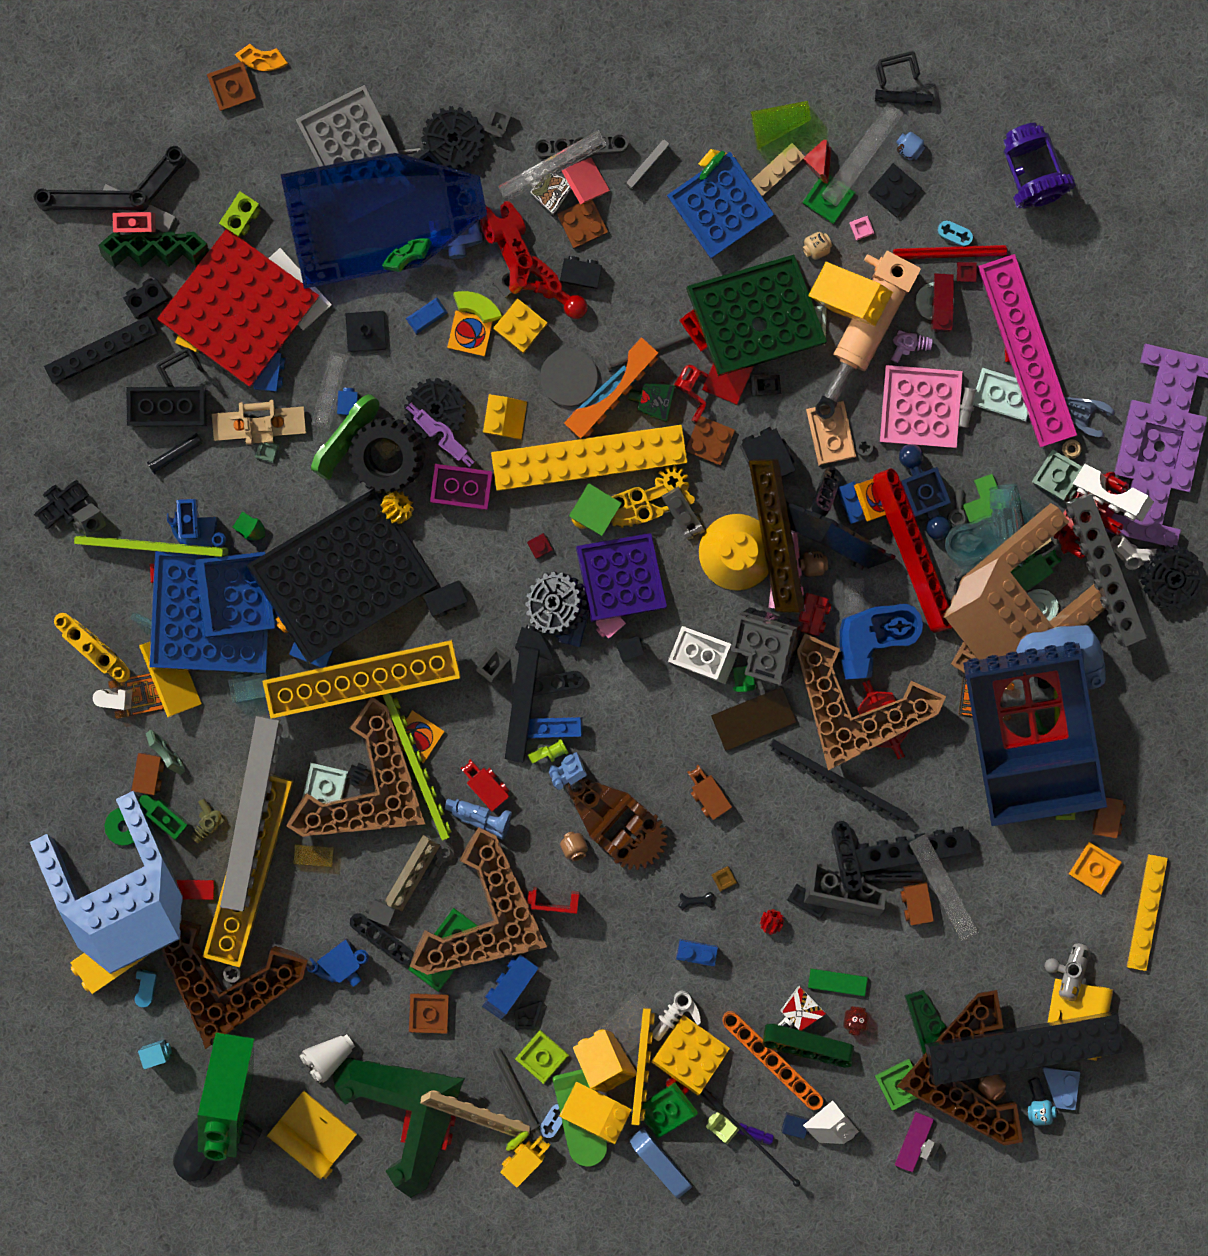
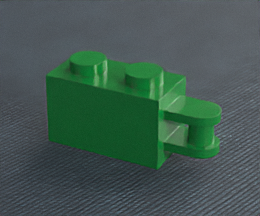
[1011,549,1062,592]
[139,794,190,839]

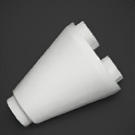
[299,1034,355,1083]

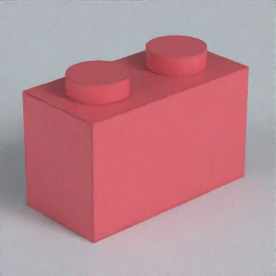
[113,212,156,233]

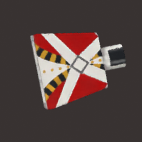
[778,986,826,1031]

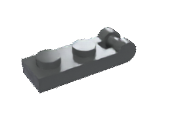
[662,486,705,541]

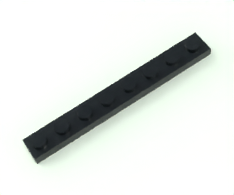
[769,739,908,821]

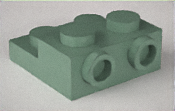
[1032,449,1082,503]

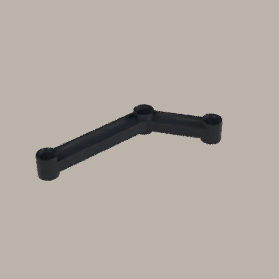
[33,146,186,212]

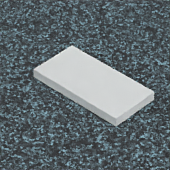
[269,248,332,331]

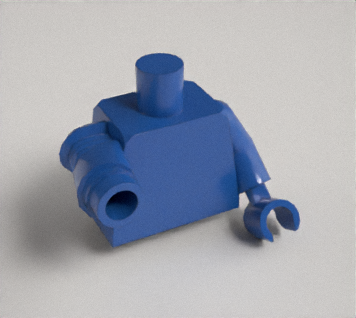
[167,512,226,547]
[306,938,369,987]

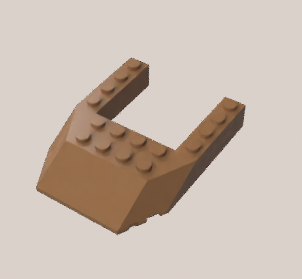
[944,503,1115,660]

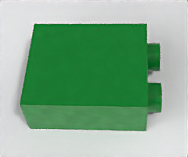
[198,1033,254,1161]

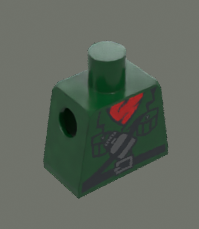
[628,384,675,422]

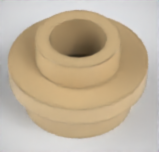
[1062,440,1081,459]

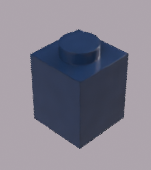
[781,1112,809,1139]

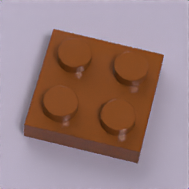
[207,61,256,111]
[557,199,608,249]
[685,416,735,465]
[409,993,449,1034]

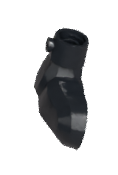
[173,1116,262,1182]

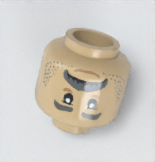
[802,232,832,260]

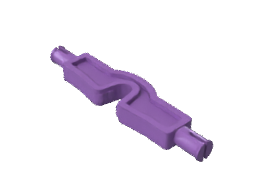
[406,402,475,467]

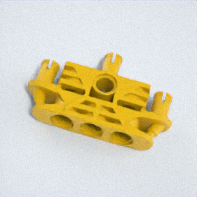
[54,613,130,682]

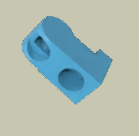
[135,969,158,1007]

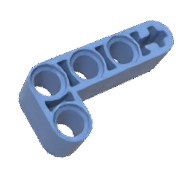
[629,1127,693,1199]

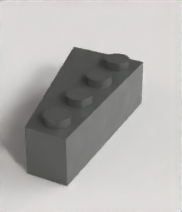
[804,859,886,918]

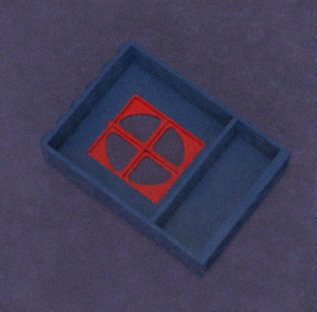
[963,642,1107,826]

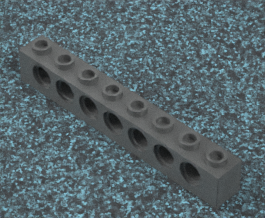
[1066,494,1147,647]

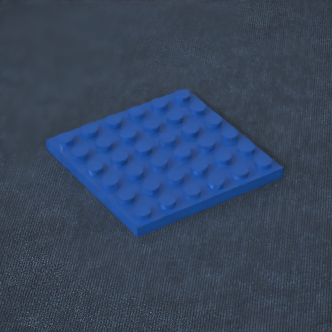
[149,551,268,673]

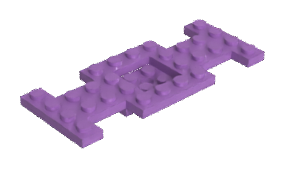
[1105,344,1208,548]

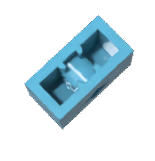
[138,1039,172,1069]

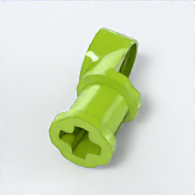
[528,738,569,763]

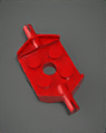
[857,680,910,759]

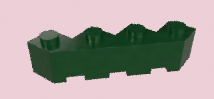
[98,232,209,268]

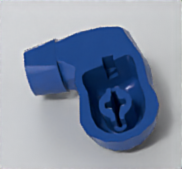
[840,604,923,679]

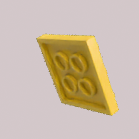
[651,1015,730,1095]

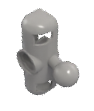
[1045,943,1090,1001]

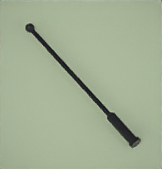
[700,1087,800,1187]

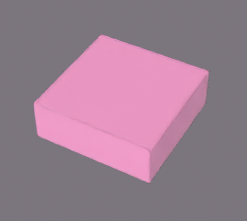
[849,215,874,241]

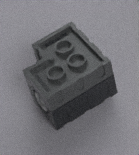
[731,607,804,685]

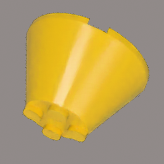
[699,514,769,590]

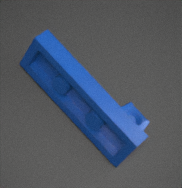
[528,717,583,738]

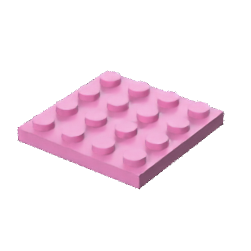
[880,365,963,448]

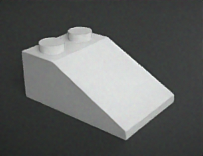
[668,626,738,684]

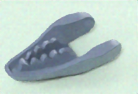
[1064,397,1115,438]

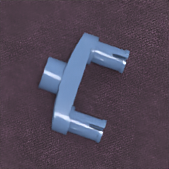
[429,216,483,259]

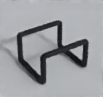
[875,51,920,89]
[156,348,204,387]

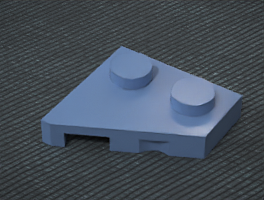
[1043,1067,1080,1110]

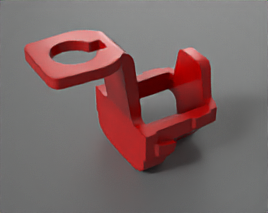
[674,365,709,422]

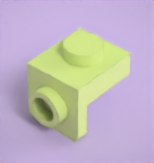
[706,1112,739,1144]

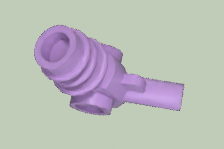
[891,330,932,363]

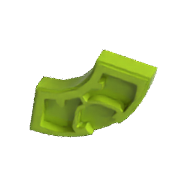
[453,291,502,323]

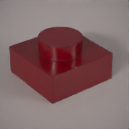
[956,262,977,282]
[527,533,552,559]

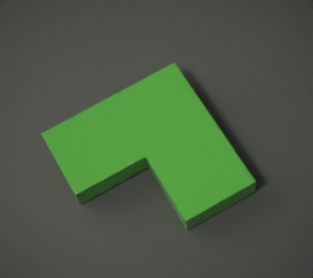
[963,474,1005,523]

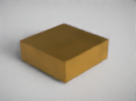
[711,866,737,892]

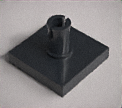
[345,311,386,352]

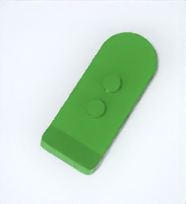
[311,394,380,480]
[552,1069,607,1166]

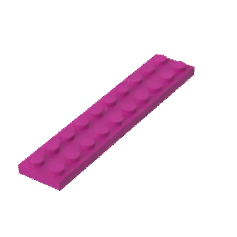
[978,254,1077,448]

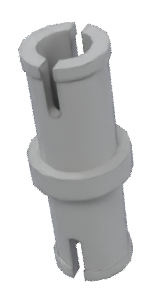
[958,387,977,427]

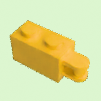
[500,1135,551,1187]

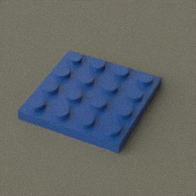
[667,152,774,259]

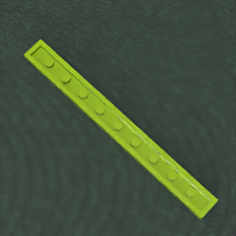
[383,693,452,840]

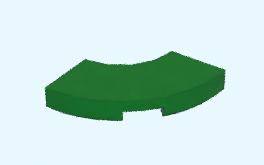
[382,238,432,272]

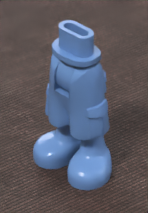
[445,798,512,840]

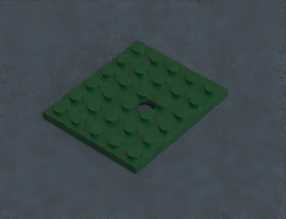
[686,254,827,376]

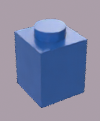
[337,388,359,416]

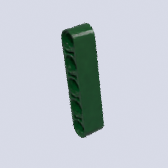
[762,1024,854,1068]

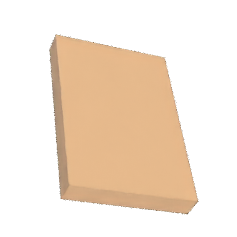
[806,401,856,466]

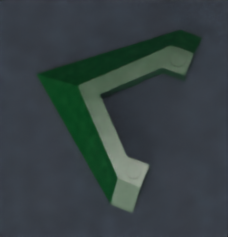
[332,1057,465,1198]

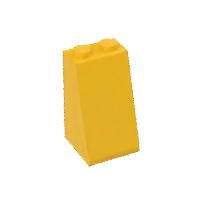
[808,262,893,326]
[70,953,150,994]

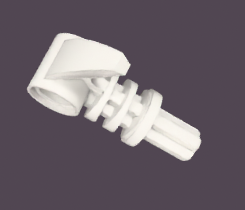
[652,991,701,1041]

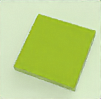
[515,1030,569,1084]

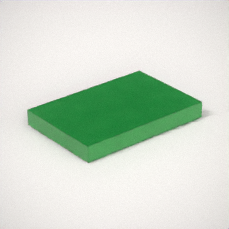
[642,1082,698,1139]

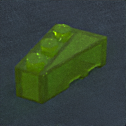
[749,100,811,150]

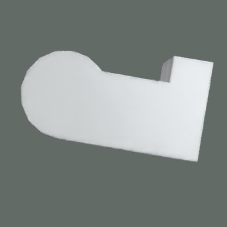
[93,689,133,710]

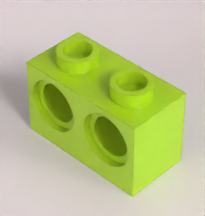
[219,191,261,237]

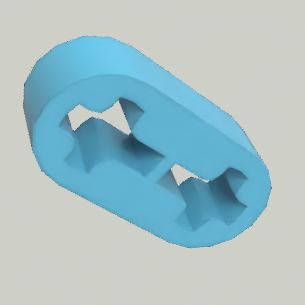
[938,221,973,246]

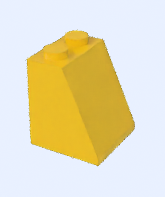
[573,1029,637,1093]

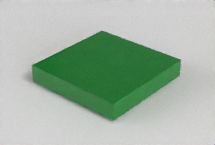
[802,175,856,225]

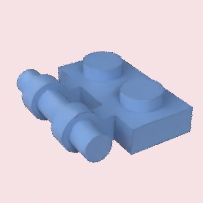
[549,752,587,790]

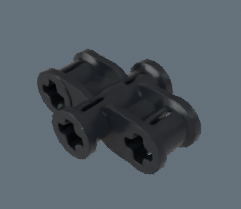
[34,480,89,530]

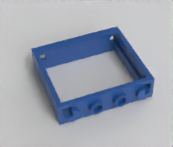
[194,552,277,638]

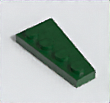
[904,990,946,1055]

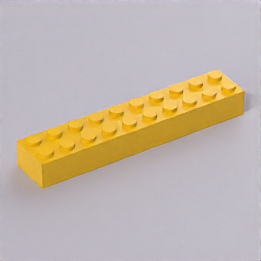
[491,425,687,491]
[262,640,461,719]
[203,774,294,967]

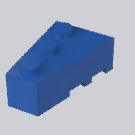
[482,955,538,1020]

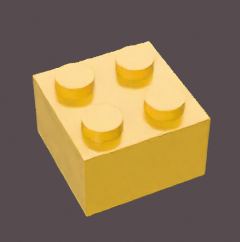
[493,298,548,354]

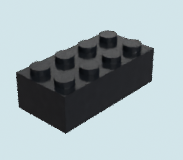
[126,386,207,427]

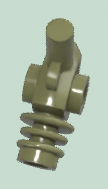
[190,798,224,844]

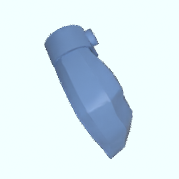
[1016,625,1106,689]

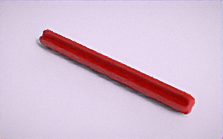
[893,245,1007,259]

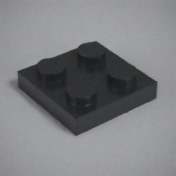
[868,163,922,217]

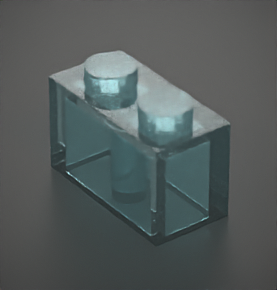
[228,673,269,703]

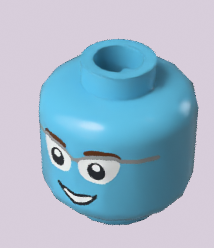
[1028,1100,1057,1126]

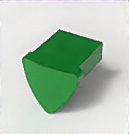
[232,511,265,541]
[733,666,757,692]

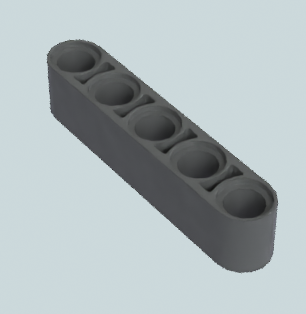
[534,134,628,159]

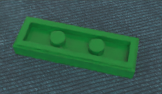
[808,968,868,996]

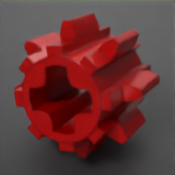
[760,909,785,935]

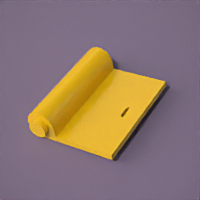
[1047,979,1113,1061]
[267,1091,357,1180]

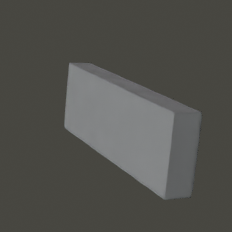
[626,140,669,190]

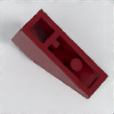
[931,273,954,332]

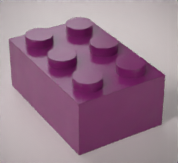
[430,464,493,510]

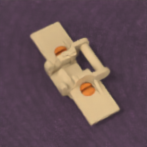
[212,400,306,445]

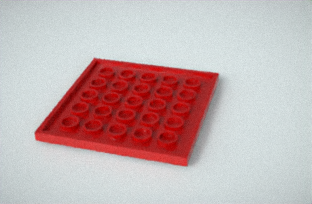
[157,229,319,388]

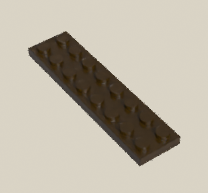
[749,459,805,612]

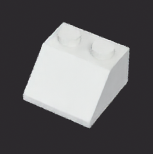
[803,1101,859,1144]

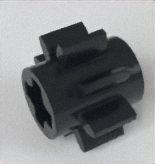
[346,763,370,787]

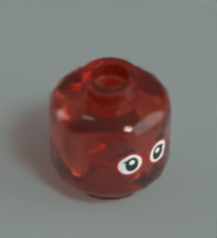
[843,1006,869,1036]

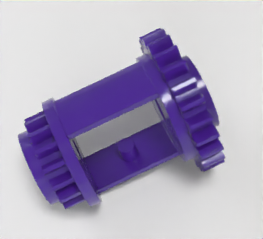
[1004,123,1076,209]

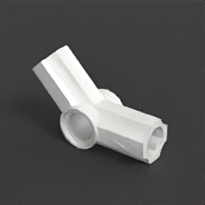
[1110,535,1157,570]

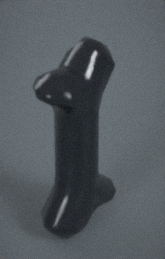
[678,892,714,910]

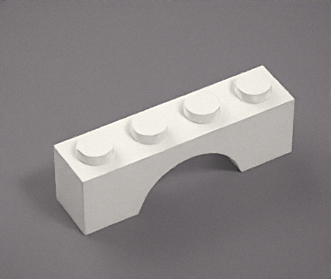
[1073,464,1154,522]

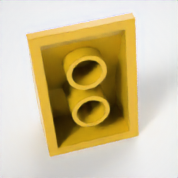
[559,1082,632,1144]

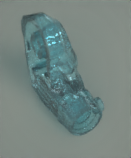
[945,484,1025,566]

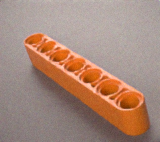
[722,1011,823,1110]

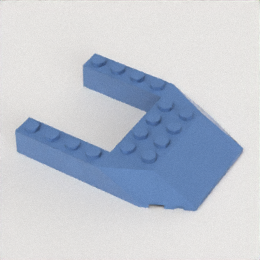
[30,791,183,974]

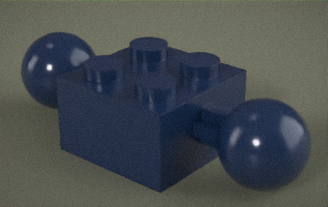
[899,444,951,540]

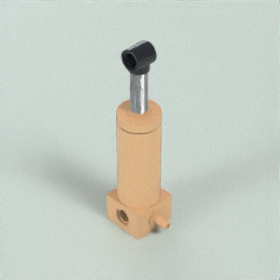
[815,251,921,420]

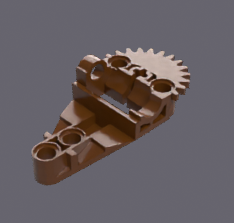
[565,777,667,870]

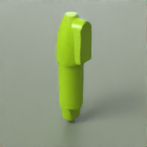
[506,1131,529,1151]

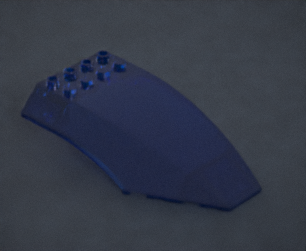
[280,153,487,289]

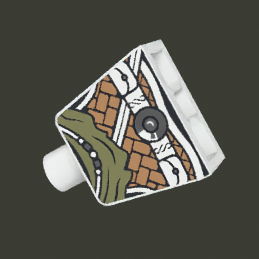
[525,170,571,215]

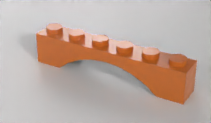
[564,337,658,439]

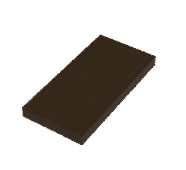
[711,687,796,751]

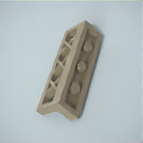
[385,835,440,911]

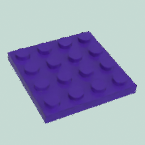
[576,533,667,622]

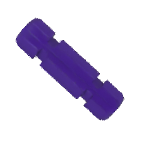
[737,1123,774,1145]

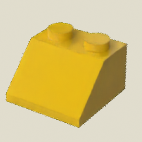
[483,394,527,439]

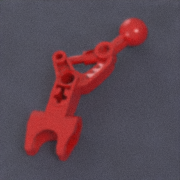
[479,201,588,319]

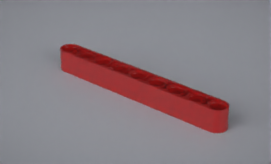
[873,468,952,633]

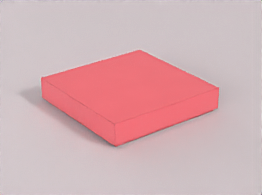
[562,157,610,205]

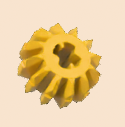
[380,491,414,524]

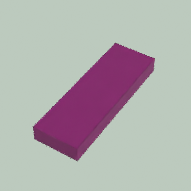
[894,1111,934,1173]

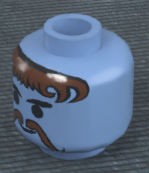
[896,132,925,160]

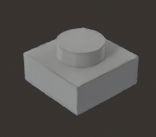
[920,1139,941,1161]

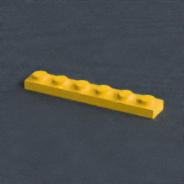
[1127,854,1168,971]
[632,1008,655,1125]

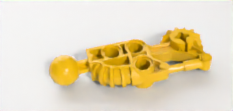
[571,465,695,529]

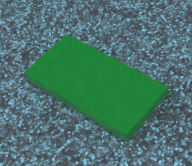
[408,908,483,992]

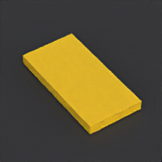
[139,642,202,717]

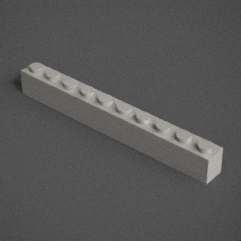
[220,716,283,911]

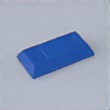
[406,297,448,334]

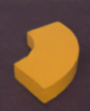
[235,44,288,71]

